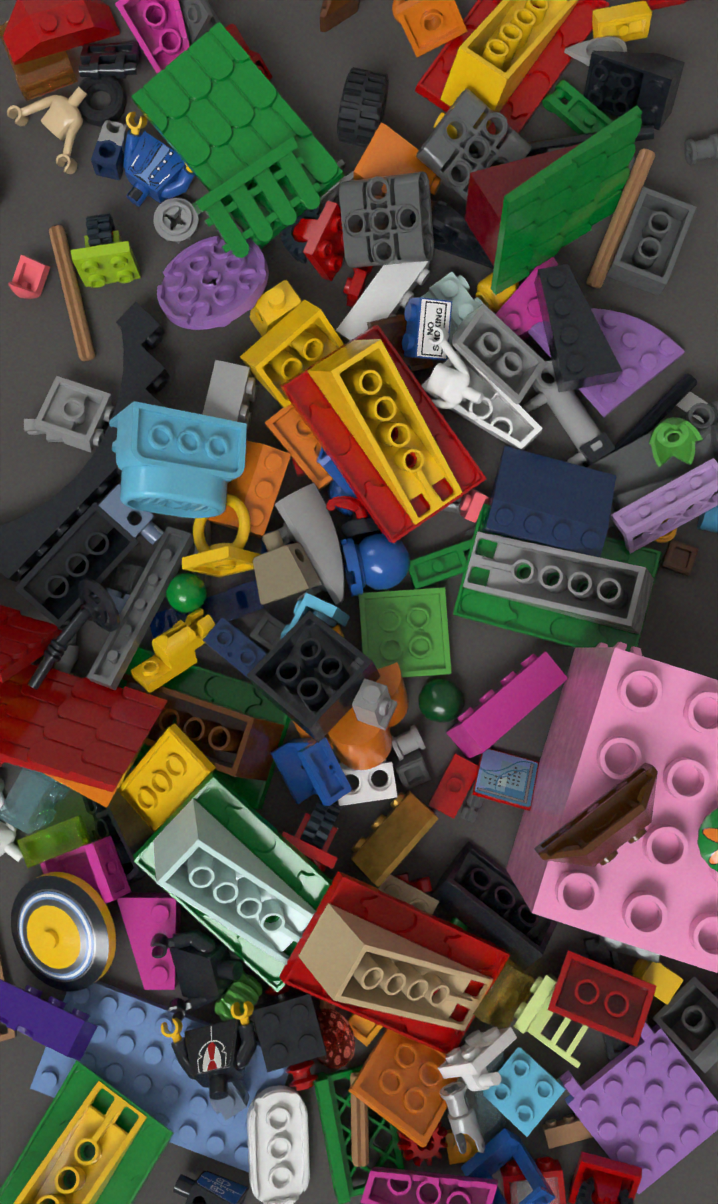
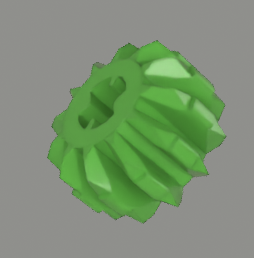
[215,971,262,1021]

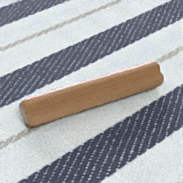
[350,1072,369,1167]

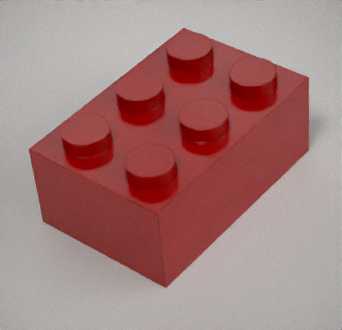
[548,951,657,1047]

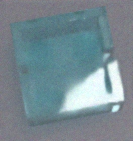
[0,767,70,834]

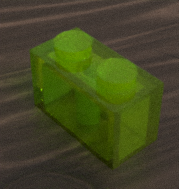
[17,815,91,868]

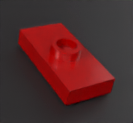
[428,753,478,819]

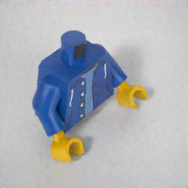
[123,111,195,207]

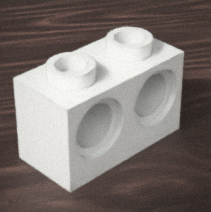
[338,759,397,806]

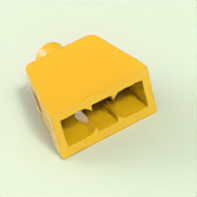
[250,280,302,337]

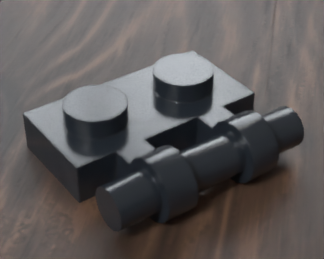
[79,42,141,80]

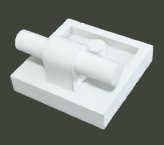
[438,1027,517,1091]

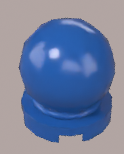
[340,533,410,597]

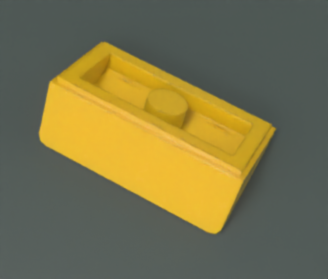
[592,1,652,42]

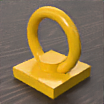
[182,494,261,578]

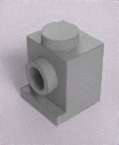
[352,678,398,730]

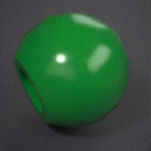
[166,573,207,613]

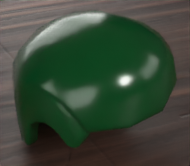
[418,679,464,723]

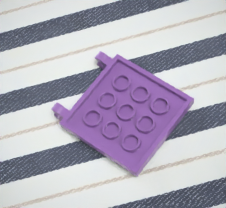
[559,1022,718,1194]

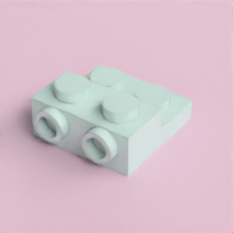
[421,272,483,346]

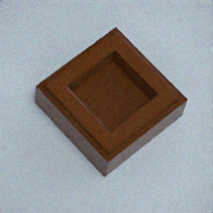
[660,539,699,576]

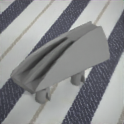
[262,483,345,607]

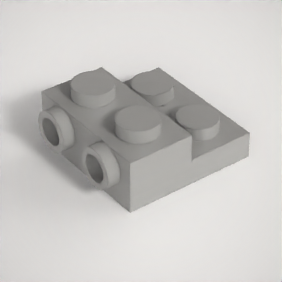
[34,376,115,452]

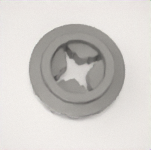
[153,198,199,244]

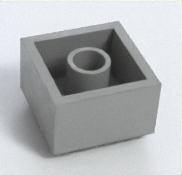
[203,360,258,429]

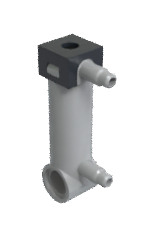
[523,361,616,467]

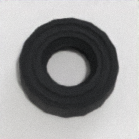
[77,76,126,127]

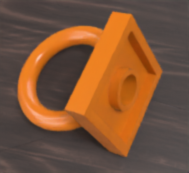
[392,0,468,57]

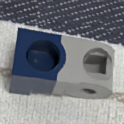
[91,120,131,180]

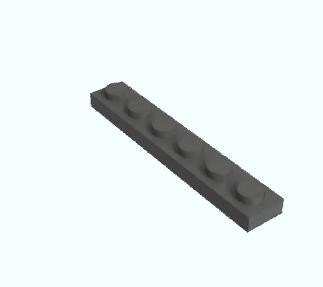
[87,526,194,690]

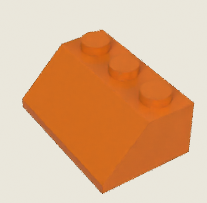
[207,441,291,539]

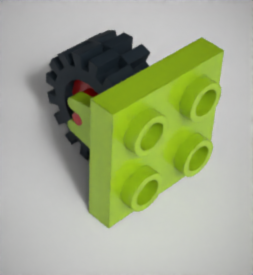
[71,213,141,288]

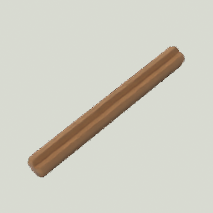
[586,148,655,289]
[49,225,95,361]

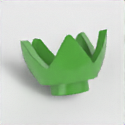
[649,417,703,467]

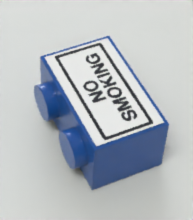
[402,297,452,360]

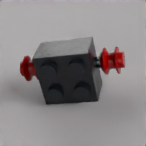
[252,978,327,1091]

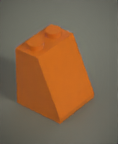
[353,122,441,197]

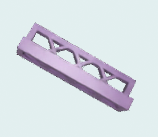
[611,458,718,554]

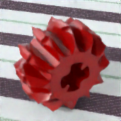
[397,1120,448,1167]

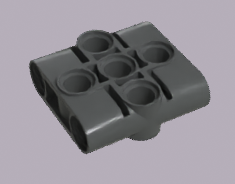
[415,88,532,201]
[339,171,434,268]

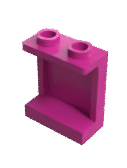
[40,835,131,903]

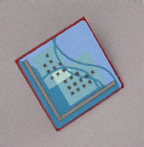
[472,748,539,811]

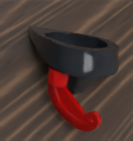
[326,496,382,542]

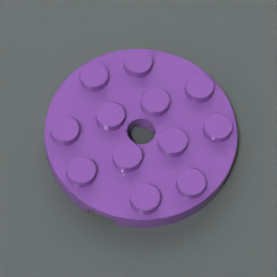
[157,236,269,330]

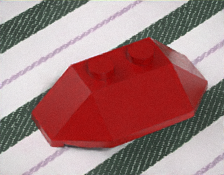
[3,0,120,65]

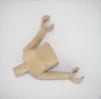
[7,86,87,174]

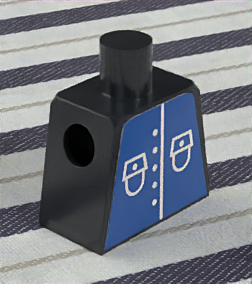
[173,1171,249,1204]

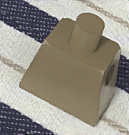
[253,530,322,605]

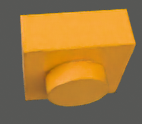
[345,1014,383,1047]
[445,1129,478,1165]

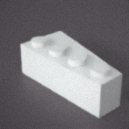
[421,350,543,450]

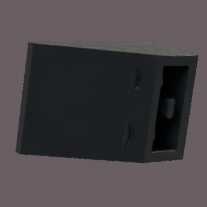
[583,50,685,130]

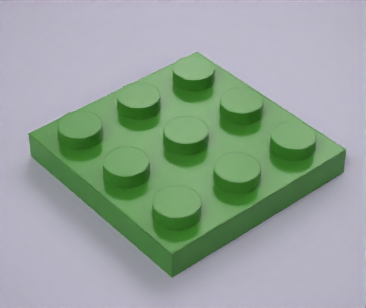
[359,587,452,678]

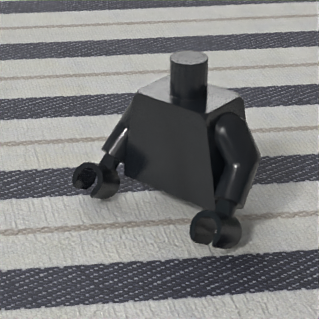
[150,929,243,1022]

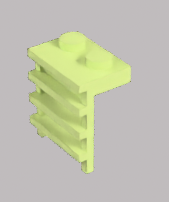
[513,973,589,1068]

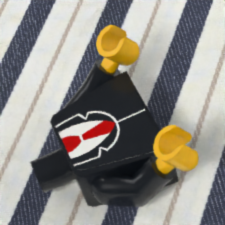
[161,1001,257,1100]

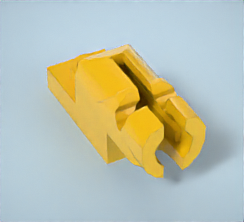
[131,608,215,694]

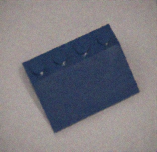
[482,446,616,557]

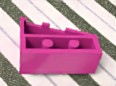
[495,257,558,340]
[117,892,181,990]

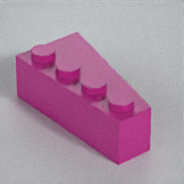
[446,651,568,759]
[360,1167,498,1204]

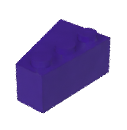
[0,979,98,1061]

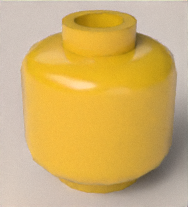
[476,272,519,313]

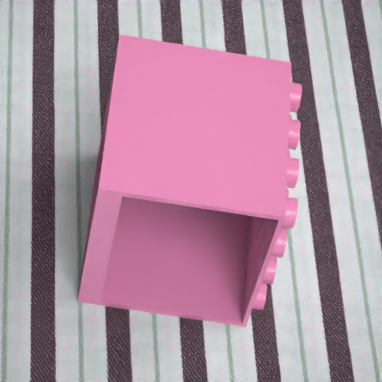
[506,642,718,973]

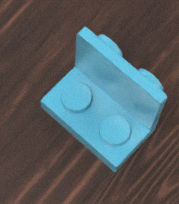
[280,592,350,639]
[482,1047,566,1137]

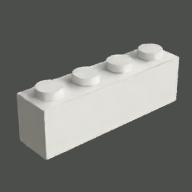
[336,257,431,344]

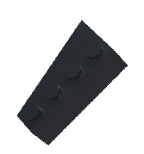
[534,264,622,392]

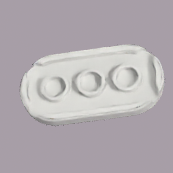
[247,1085,310,1204]

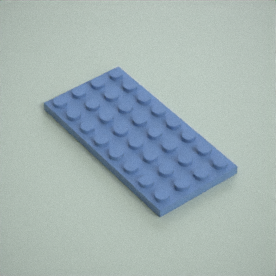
[30,981,289,1173]

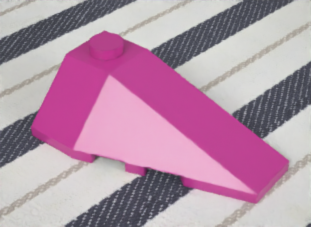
[115,0,190,74]

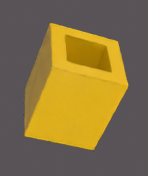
[632,958,683,1005]

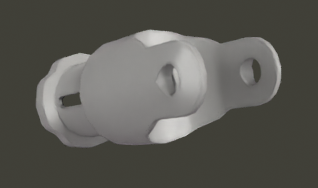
[439,1081,485,1154]

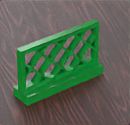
[314,1065,404,1204]

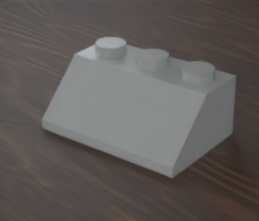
[452,303,546,404]

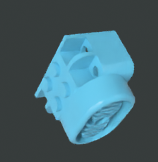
[109,401,247,518]

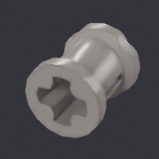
[392,725,426,761]

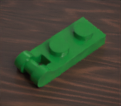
[542,80,613,135]
[408,539,487,589]

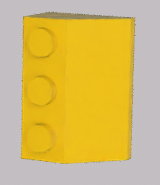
[240,299,344,408]

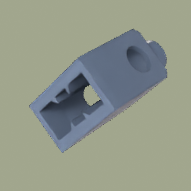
[99,484,164,545]

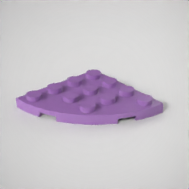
[528,308,685,417]

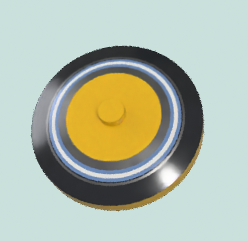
[11,872,116,991]

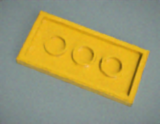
[118,723,216,832]

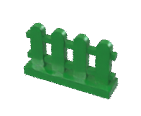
[192,136,321,258]

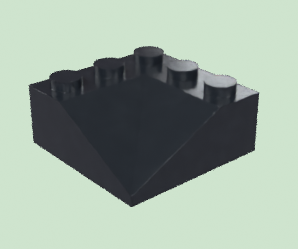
[247,611,381,743]

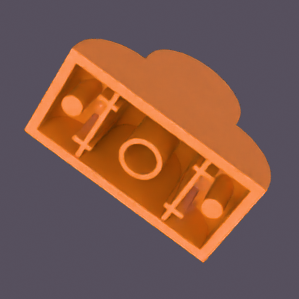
[292,662,409,770]

